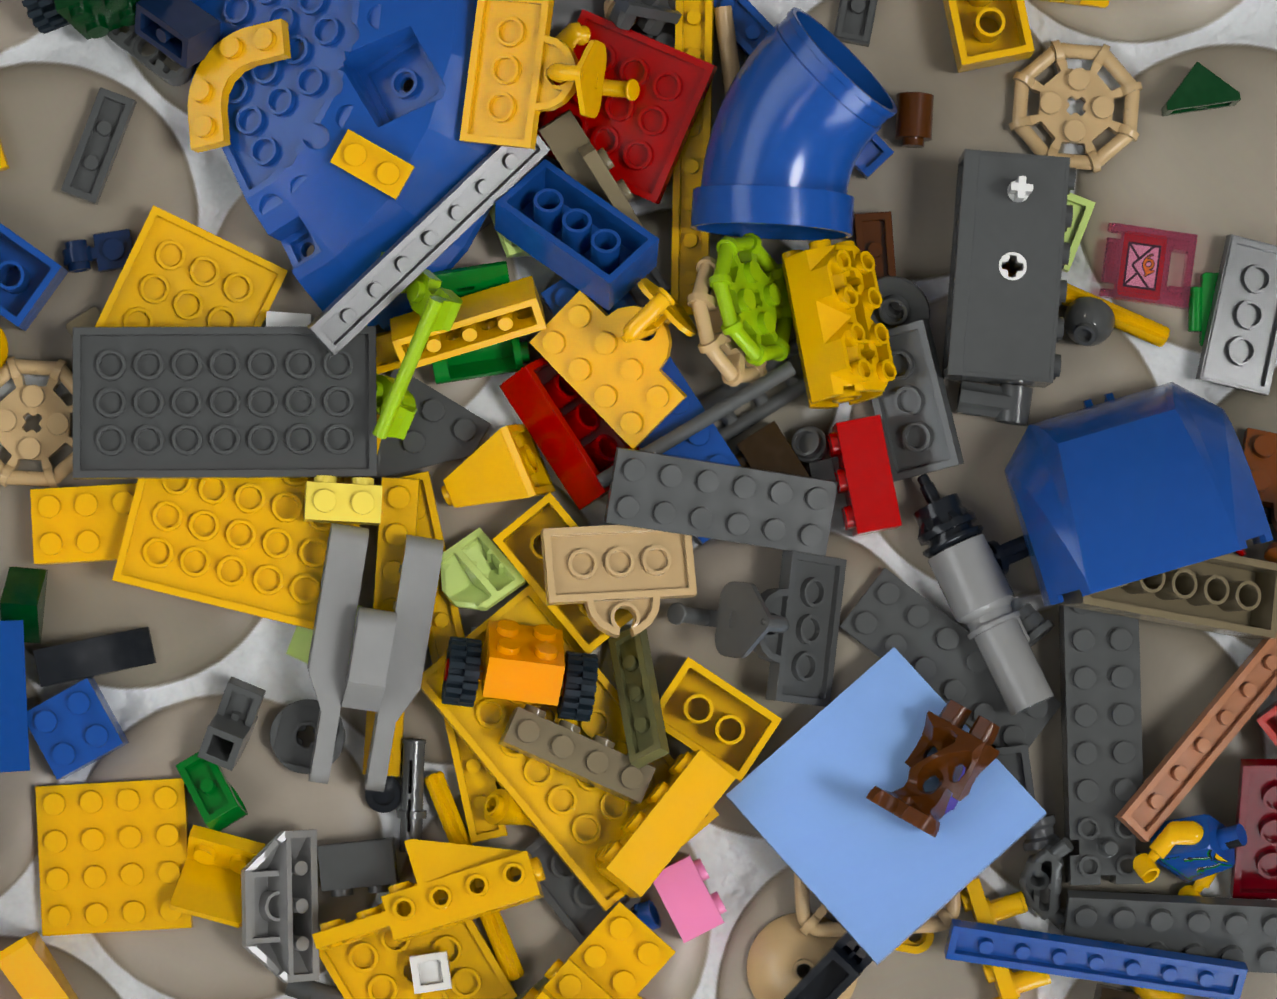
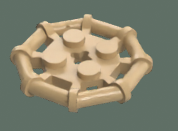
[1009,40,1143,173]
[687,256,767,387]
[0,356,73,488]

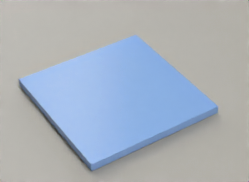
[726,647,1047,965]

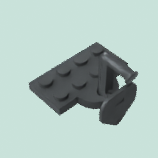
[667,550,847,707]

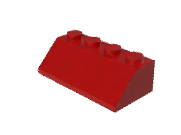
[499,357,639,510]

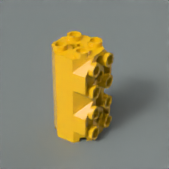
[781,239,897,409]

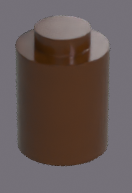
[895,92,934,148]

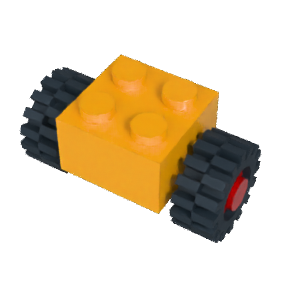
[442,619,598,722]

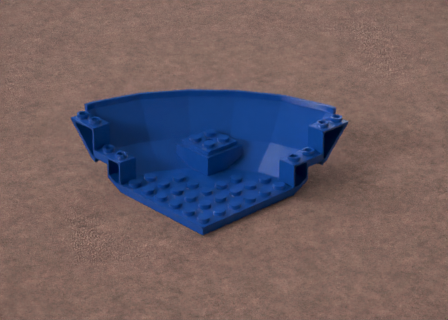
[190,0,497,331]

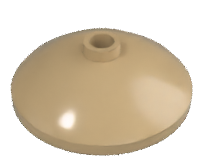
[747,912,858,999]

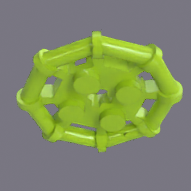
[709,233,793,366]

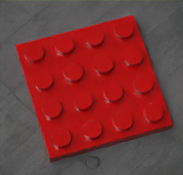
[537,9,718,204]

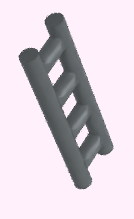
[698,337,806,443]

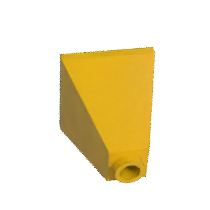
[441,424,556,508]

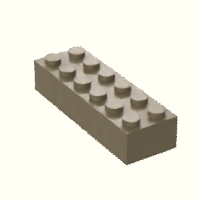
[1059,554,1277,639]

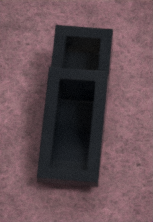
[33,627,157,687]
[784,931,873,999]

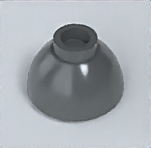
[1064,297,1115,346]

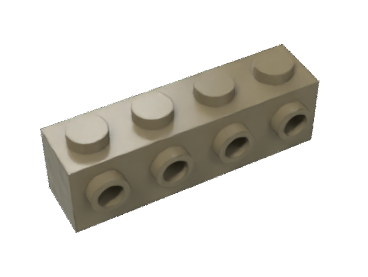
[498,704,656,805]

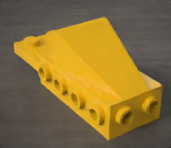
[312,839,546,951]
[522,901,676,999]

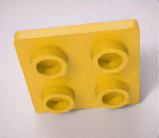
[169,824,265,928]

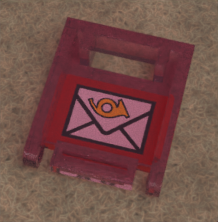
[1099,223,1198,310]

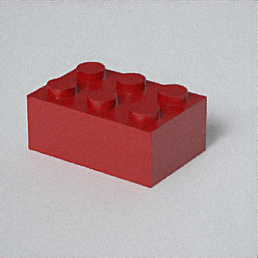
[827,414,902,537]

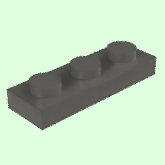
[61,87,137,205]

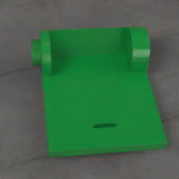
[432,261,530,385]

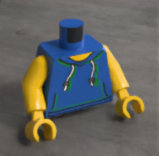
[1133,814,1247,897]

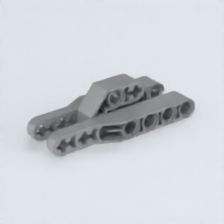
[307,523,444,792]

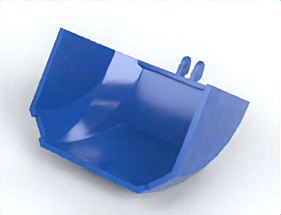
[1004,382,1274,606]

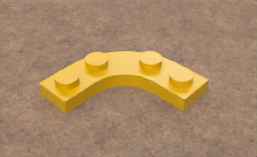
[187,19,291,153]

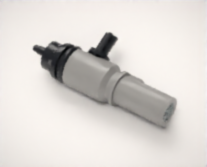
[913,474,1054,716]

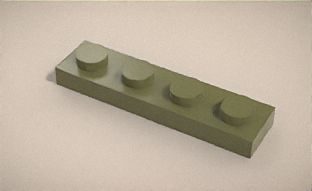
[608,627,669,769]

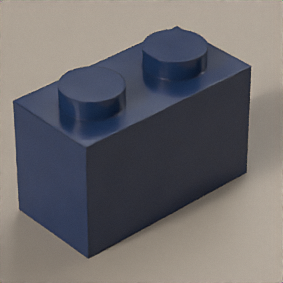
[135,0,221,69]

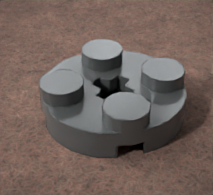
[270,699,346,774]

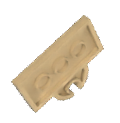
[540,525,697,638]

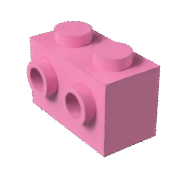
[653,854,727,943]

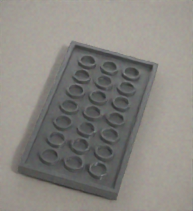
[73,326,377,479]

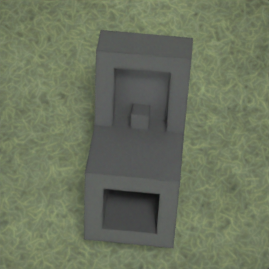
[197,677,266,771]

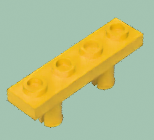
[960,877,1051,999]

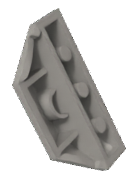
[241,829,320,983]

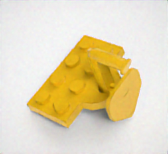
[459,0,640,150]
[529,278,698,449]

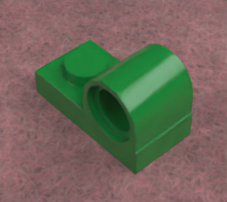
[175,752,248,831]

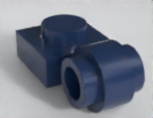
[62,229,133,273]

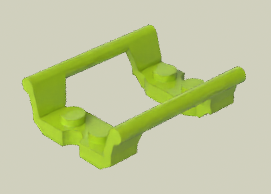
[367,252,463,440]

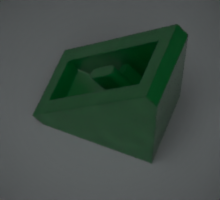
[1161,62,1241,116]
[0,567,48,644]

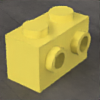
[303,475,383,526]

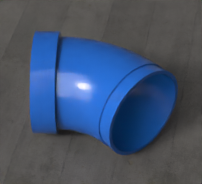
[691,7,897,241]

